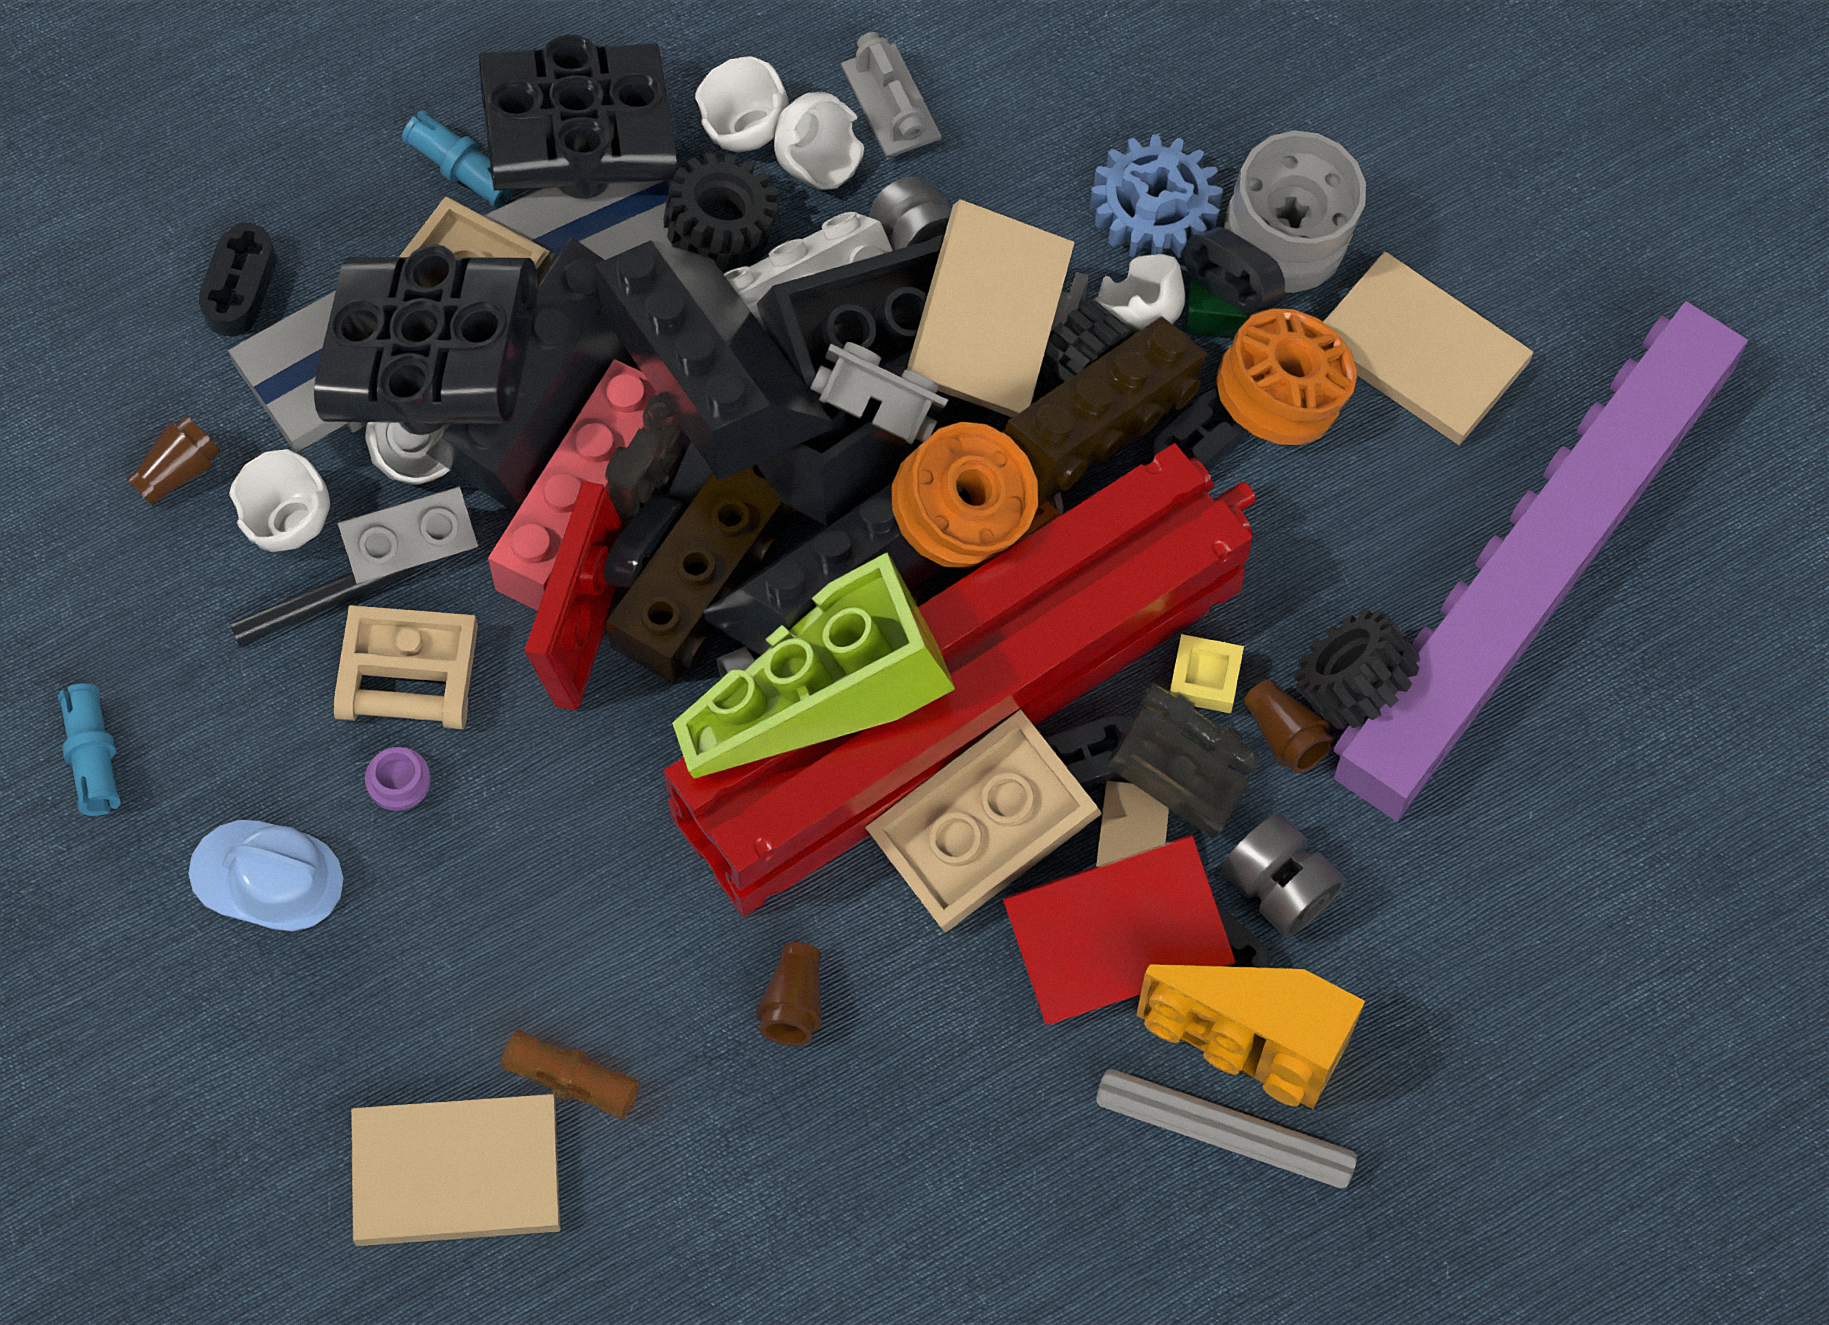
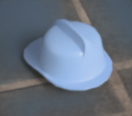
[188,820,344,932]

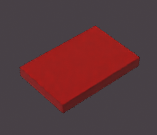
[524,481,625,711]
[1003,835,1236,1026]

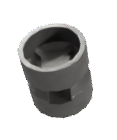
[869,177,952,251]
[1221,813,1346,938]

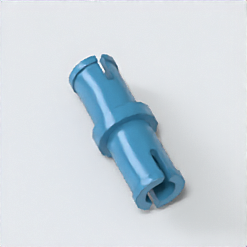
[402,110,516,209]
[58,683,121,816]

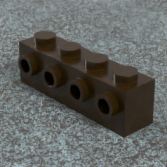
[1003,316,1208,508]
[606,464,804,684]

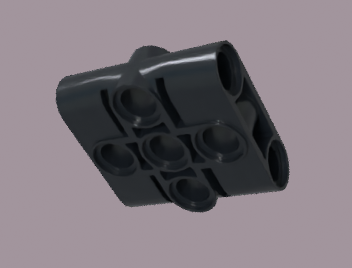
[479,35,676,199]
[314,244,538,435]

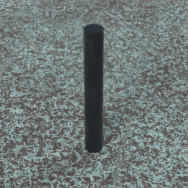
[229,567,415,647]

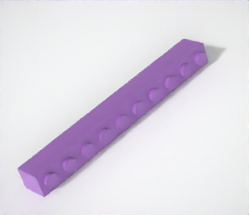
[1334,301,1748,822]

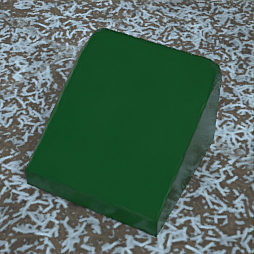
[1185,277,1250,338]

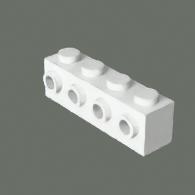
[724,212,893,331]

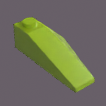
[672,553,956,778]

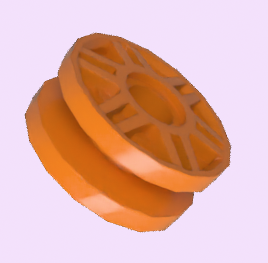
[1216,308,1357,445]
[892,422,1038,569]

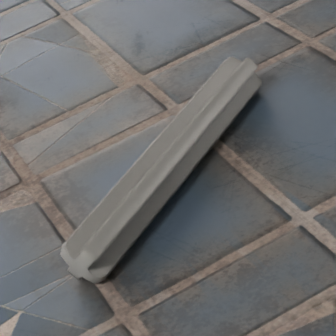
[1097,1069,1357,1189]

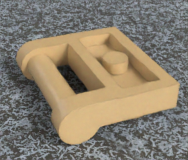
[334,605,478,729]

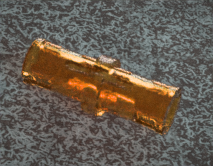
[500,1029,640,1120]

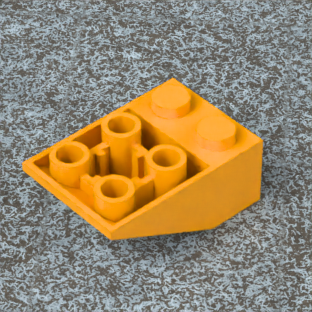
[1136,964,1365,1109]

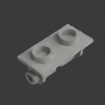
[841,32,941,158]
[810,342,948,444]
[338,486,478,583]

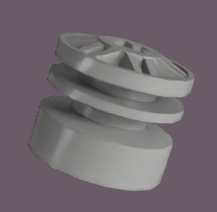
[1223,130,1366,293]

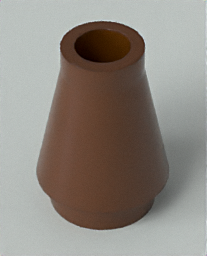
[126,415,221,506]
[1244,679,1334,773]
[756,942,822,1046]

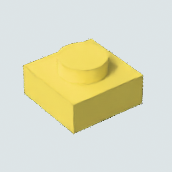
[1168,634,1244,713]

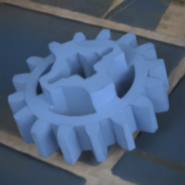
[1091,134,1223,258]

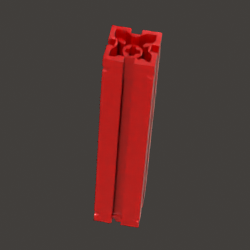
[663,443,1256,918]

